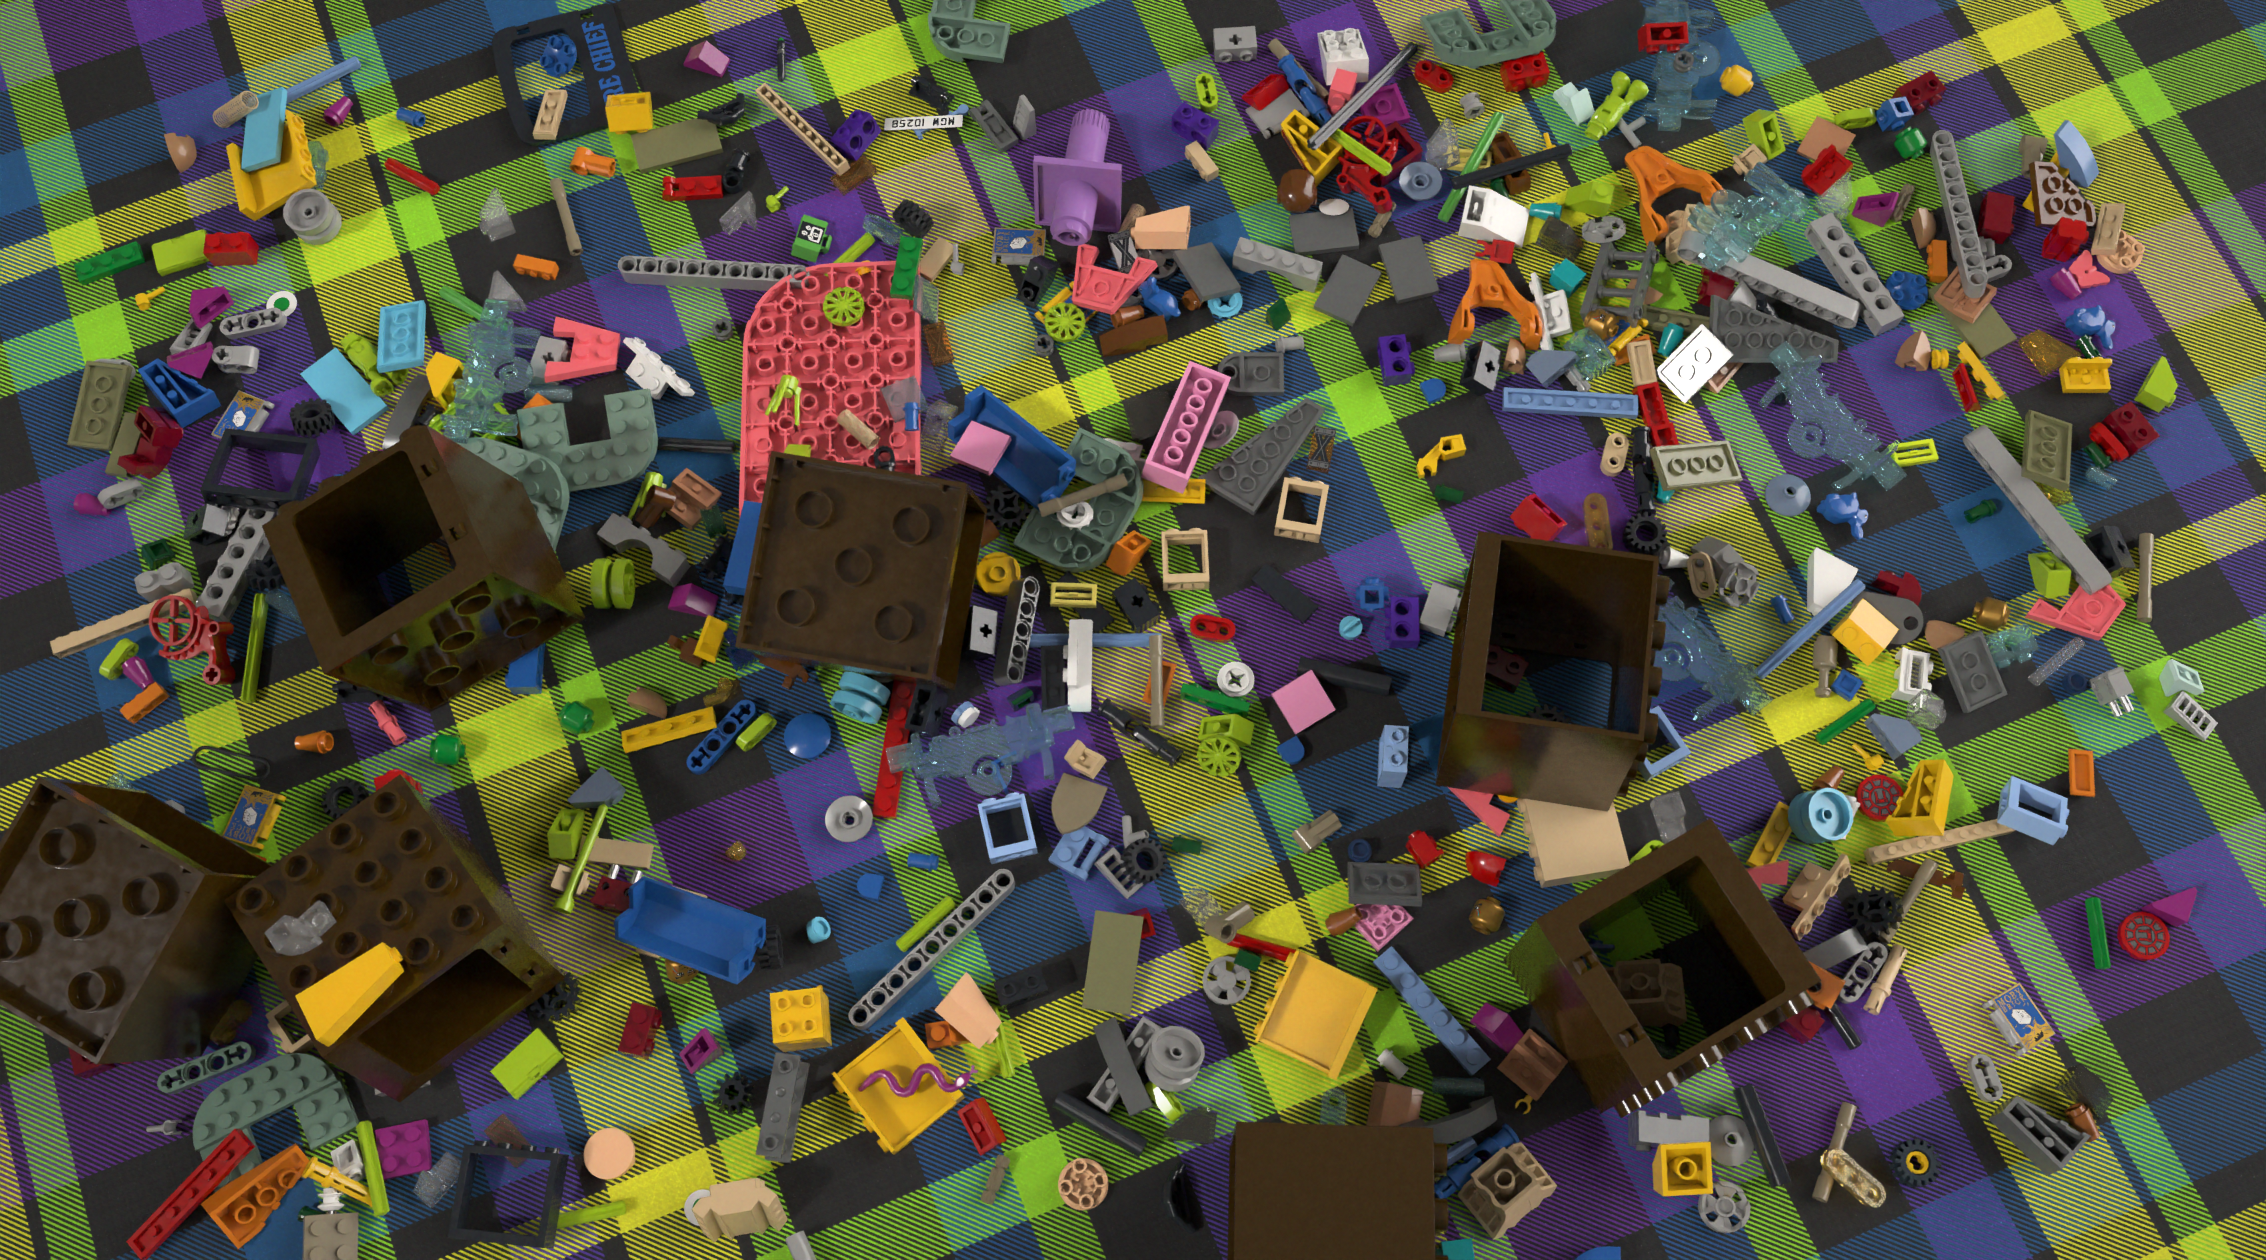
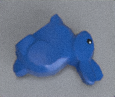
[1138,277,1181,322]
[2065,305,2115,350]
[1816,492,1868,540]

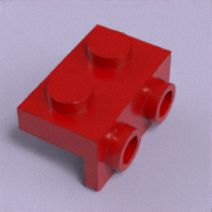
[1801,144,1854,199]

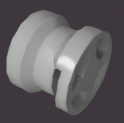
[1459,92,1485,119]

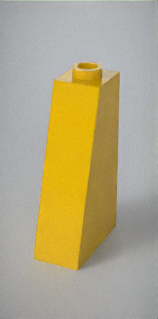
[295,942,404,1047]

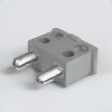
[2088,666,2134,718]

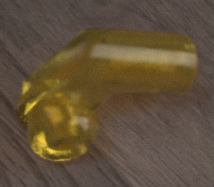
[703,677,733,708]

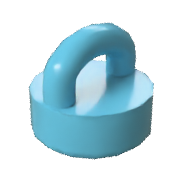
[1339,616,1362,640]
[806,917,831,944]

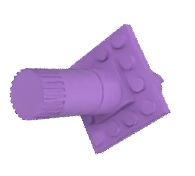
[1033,109,1122,246]

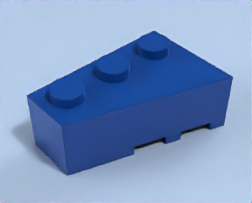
[138,359,221,428]

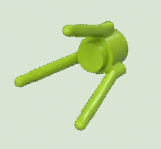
[765,375,801,426]
[627,472,667,520]

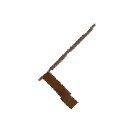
[747,652,809,690]
[1886,859,1965,900]

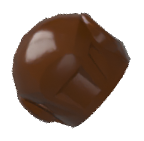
[1277,169,1317,214]

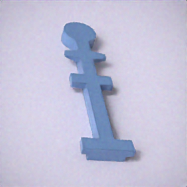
[913,104,969,140]

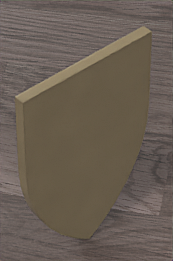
[1051,773,1108,835]

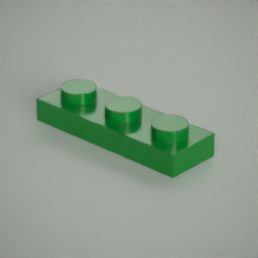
[890,236,923,300]
[74,241,146,286]
[1180,683,1250,719]

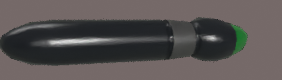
[777,37,786,82]

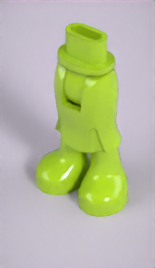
[1584,71,1649,141]
[341,332,409,396]

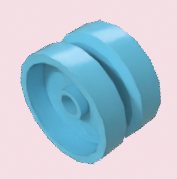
[830,672,891,724]
[1788,788,1853,844]

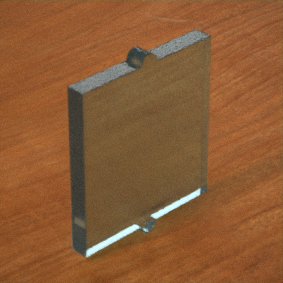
[913,275,939,325]
[880,376,929,423]

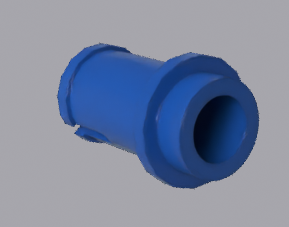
[396,107,426,128]
[902,402,920,431]
[1770,594,1795,625]
[907,852,939,872]

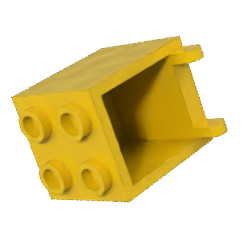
[770,985,832,1052]

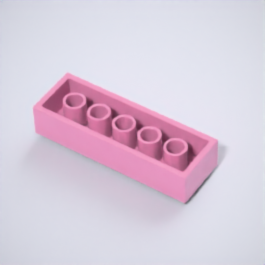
[1141,361,1231,494]

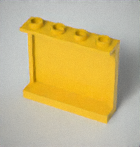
[226,110,317,221]
[1253,949,1378,1080]
[832,1017,965,1155]

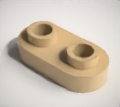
[1600,433,1629,477]
[1687,552,1717,598]

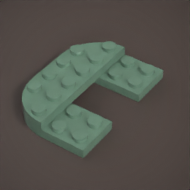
[928,0,1011,63]
[1420,0,1556,69]
[517,388,658,492]
[1013,428,1144,573]
[457,437,569,552]
[193,1053,359,1192]

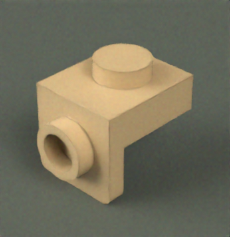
[1732,143,1768,178]
[1064,740,1107,779]
[549,864,590,897]

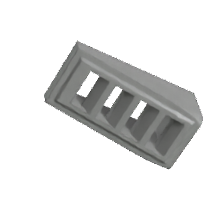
[1013,95,1037,140]
[169,318,213,354]
[2163,691,2218,741]
[1094,847,1144,899]

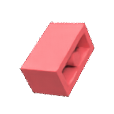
[1328,68,1357,115]

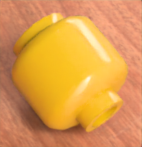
[1720,65,1753,97]

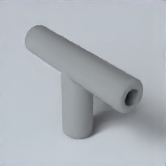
[1616,116,1646,149]
[1122,815,1149,849]

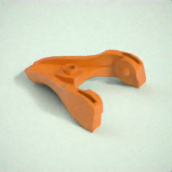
[1625,146,1727,246]
[1447,259,1542,350]

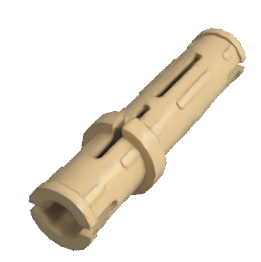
[1863,944,1908,1015]

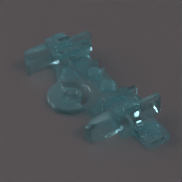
[1642,0,1721,132]
[1687,162,1811,272]
[440,299,541,444]
[1758,341,1907,491]
[1653,579,1773,722]
[886,703,1075,809]

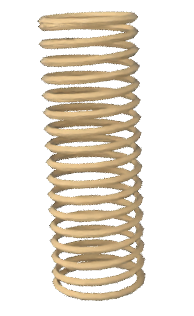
[213,91,259,128]

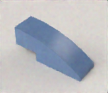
[2054,120,2099,187]

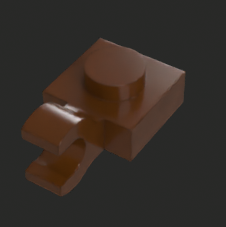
[667,635,705,669]

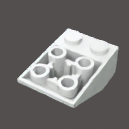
[1317,28,1369,85]
[1458,185,1530,248]

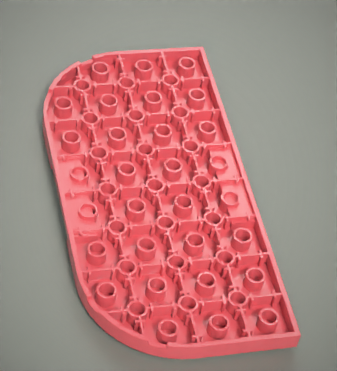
[739,261,922,518]

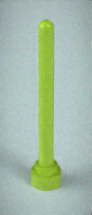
[553,804,608,914]

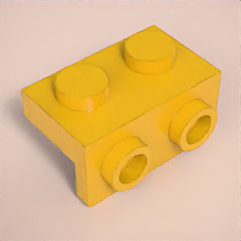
[2059,357,2113,393]

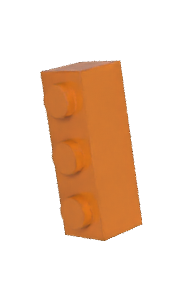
[1927,240,1948,283]
[513,254,559,280]
[120,682,170,724]

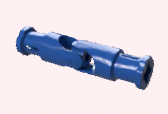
[1277,54,1332,127]
[1434,1123,1520,1199]

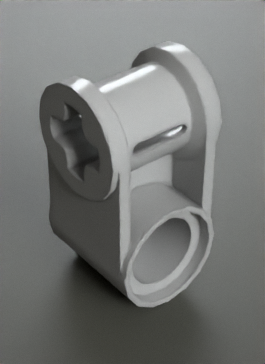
[212,345,260,374]

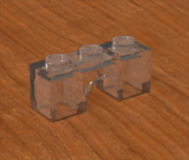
[1650,791,1686,845]

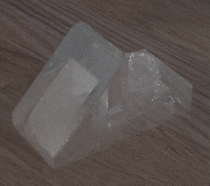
[719,191,757,235]
[413,1152,461,1208]

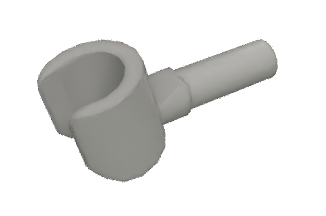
[950,244,965,275]
[146,1120,182,1135]

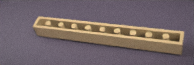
[755,83,850,176]
[50,588,197,659]
[1863,819,2015,866]

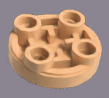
[2096,230,2145,274]
[583,1128,635,1180]
[1058,1158,1108,1211]

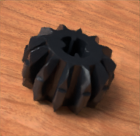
[712,1072,755,1116]

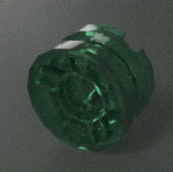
[700,504,728,539]

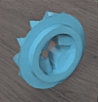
[1208,293,1242,319]

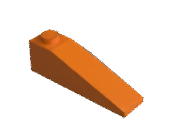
[201,1143,310,1249]

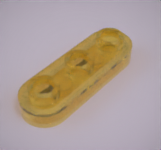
[1582,493,1613,550]
[1821,1148,1886,1207]

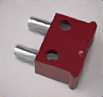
[590,864,642,915]

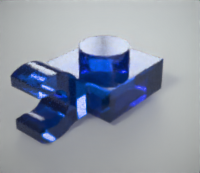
[723,629,757,672]

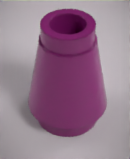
[323,96,353,127]
[2049,267,2082,301]
[74,492,112,516]
[122,656,155,691]

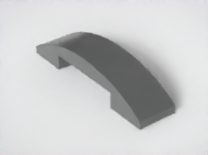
[382,374,433,451]
[1803,926,1868,970]
[1093,1017,1153,1117]
[1398,1096,1497,1144]

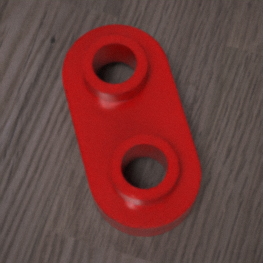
[1414,60,1454,93]
[2089,422,2129,462]
[1190,614,1235,643]

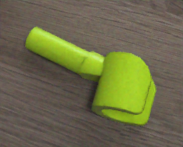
[766,186,789,213]

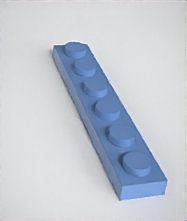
[1502,387,1638,419]
[1373,946,1491,1076]

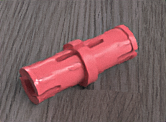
[369,700,407,745]

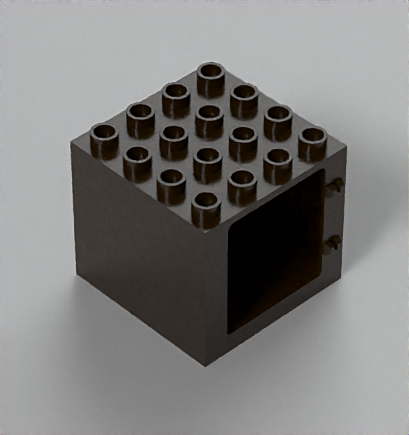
[262,425,586,712]
[735,451,987,690]
[1435,531,1670,812]
[224,774,566,1103]
[0,776,272,1065]
[1503,818,1822,1118]
[1227,1122,1449,1260]

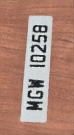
[884,115,963,131]

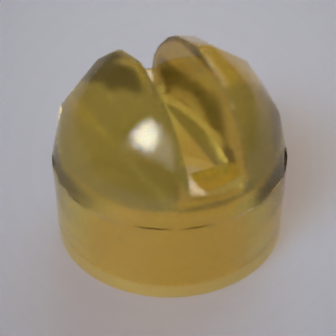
[725,840,746,861]

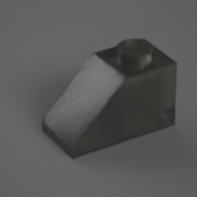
[1535,215,1584,263]
[2055,1064,2114,1120]
[1164,1106,1217,1146]

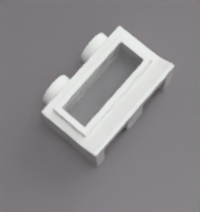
[1891,647,1933,703]

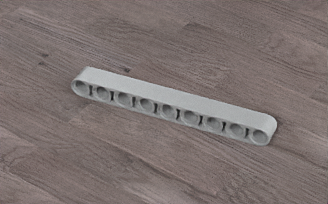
[1930,130,1988,298]
[1677,230,1862,329]
[618,256,810,291]
[1963,425,2112,595]
[848,869,1015,1030]

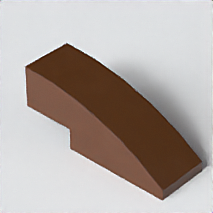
[1489,131,1531,196]
[1099,315,1168,357]

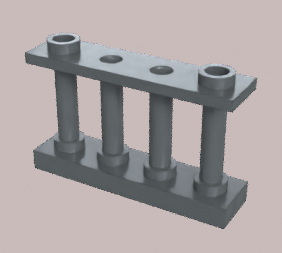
[1580,241,1659,328]
[756,1052,810,1164]

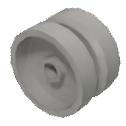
[283,189,342,245]
[1144,1026,1205,1092]

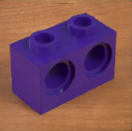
[1172,101,1219,150]
[831,109,881,161]
[1377,334,1415,386]
[1385,597,1420,648]

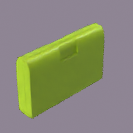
[152,229,209,276]
[490,1028,564,1100]

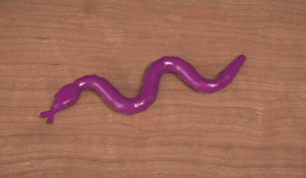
[858,1063,978,1098]

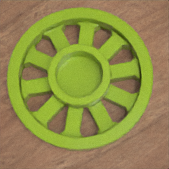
[823,287,865,326]
[1044,302,1086,343]
[1197,735,1241,777]

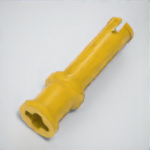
[302,1156,373,1208]

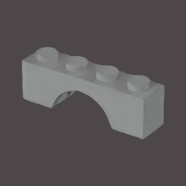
[1232,237,1323,293]
[597,513,690,587]

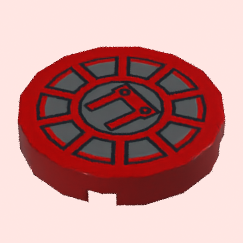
[1854,775,1904,822]
[2117,911,2170,961]

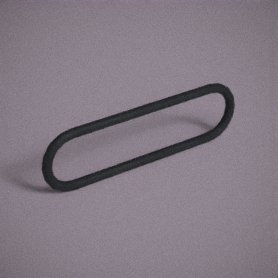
[192,746,270,781]

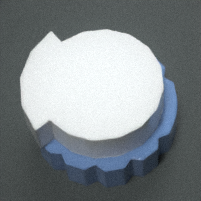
[951,701,980,728]

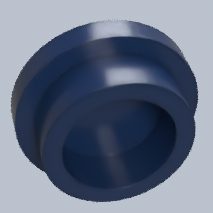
[2062,672,2087,695]
[1348,839,1372,862]

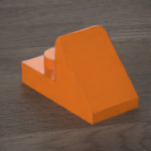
[925,1021,971,1050]

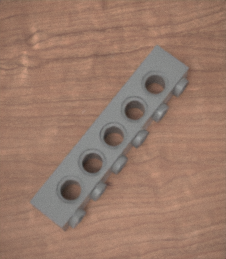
[1804,212,1904,336]
[195,509,278,622]

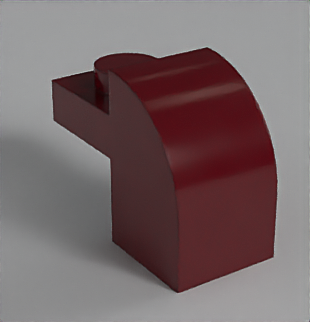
[117,437,173,479]
[1870,570,1922,619]

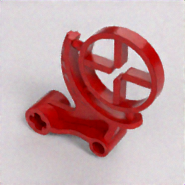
[1336,115,1399,214]
[149,595,235,685]

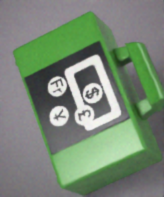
[791,215,832,263]

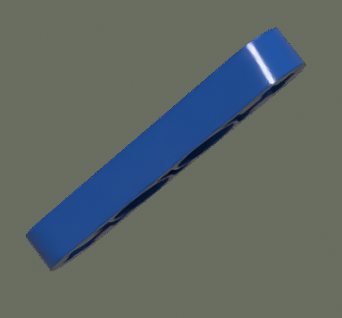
[686,700,758,775]

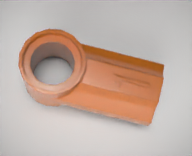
[569,147,616,178]

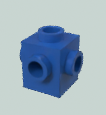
[1875,96,1914,132]
[1356,576,1389,611]

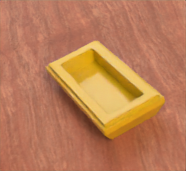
[693,615,729,664]

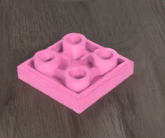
[950,421,1011,476]
[1271,670,1336,734]
[1354,904,1414,952]

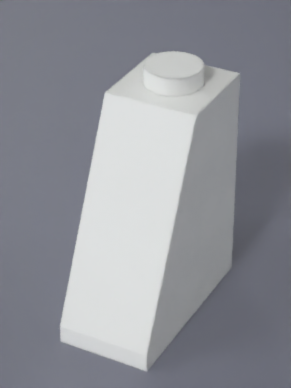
[1807,547,1858,616]

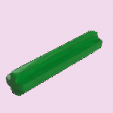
[1815,698,1876,745]
[2085,897,2111,970]

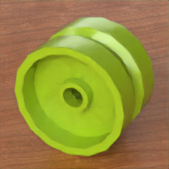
[590,558,635,609]

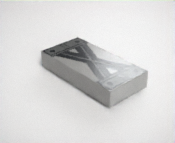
[1108,229,1138,274]

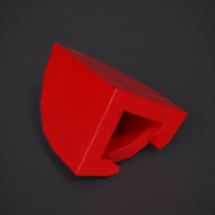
[1465,851,1506,887]

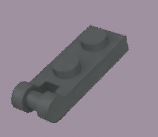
[968,99,1019,154]

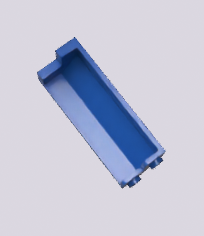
[948,385,1076,512]
[614,876,766,984]

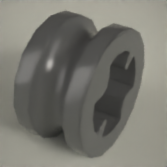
[1673,51,1694,73]
[712,319,733,341]
[1034,334,1054,357]

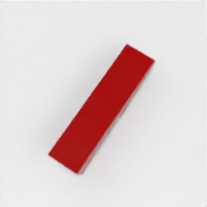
[1632,381,1679,447]

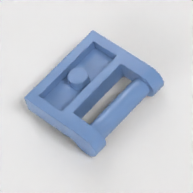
[1048,826,1110,882]

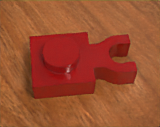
[1475,239,1515,264]

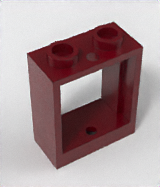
[1357,121,1423,187]

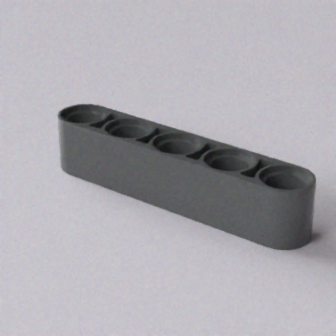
[993,577,1039,686]

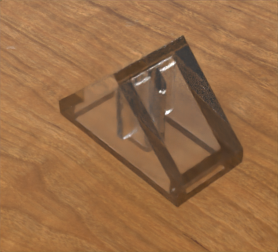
[488,270,528,312]
[1179,885,1225,929]

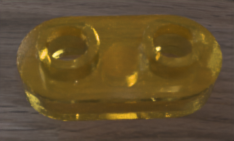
[210,999,252,1046]

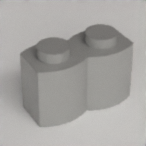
[134,563,194,603]
[1419,582,1461,637]

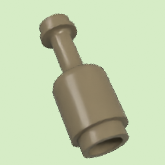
[1812,635,1838,698]

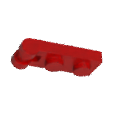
[662,175,723,201]

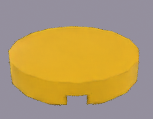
[976,552,1021,597]

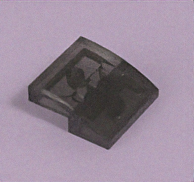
[1122,389,1171,442]

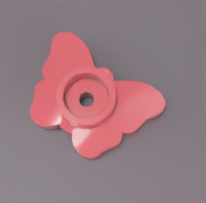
[2067,250,2110,289]

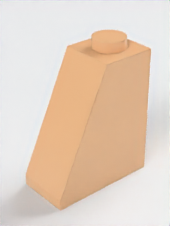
[1131,206,1191,249]
[935,972,1002,1049]

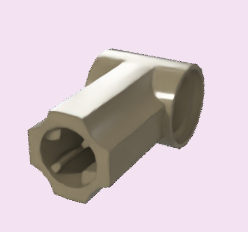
[2018,135,2047,179]
[1291,810,1342,854]
[1204,901,1255,943]

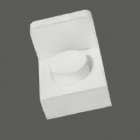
[331,1139,366,1181]

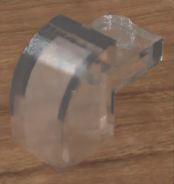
[265,901,336,956]

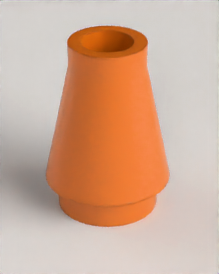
[295,730,334,754]

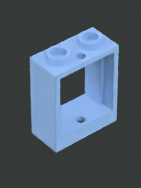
[1638,706,1691,782]
[1377,725,1409,788]
[1997,776,2069,845]
[978,792,1038,864]

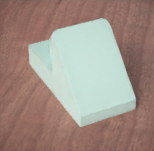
[1552,82,1595,126]
[2159,659,2205,697]

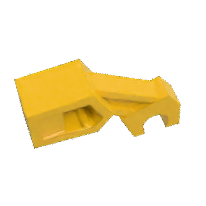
[1416,434,1466,479]

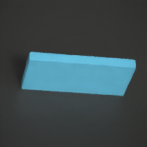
[241,87,287,173]
[377,300,426,373]
[300,347,389,436]

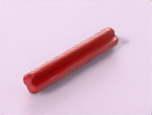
[384,158,440,195]
[1227,933,1296,961]

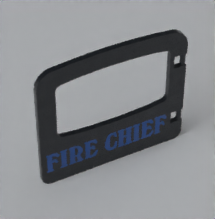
[492,3,639,146]

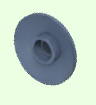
[1399,162,1442,201]
[1765,474,1811,517]

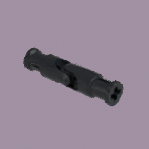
[1631,426,1656,516]
[1096,698,1184,768]

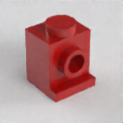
[1406,829,1444,870]

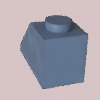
[1525,350,1580,388]
[1864,713,1923,761]
[567,766,627,809]

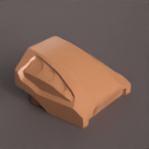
[1366,1081,1424,1127]

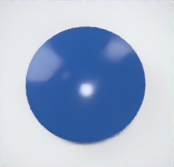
[539,35,577,77]
[1885,271,1928,310]
[784,713,831,759]

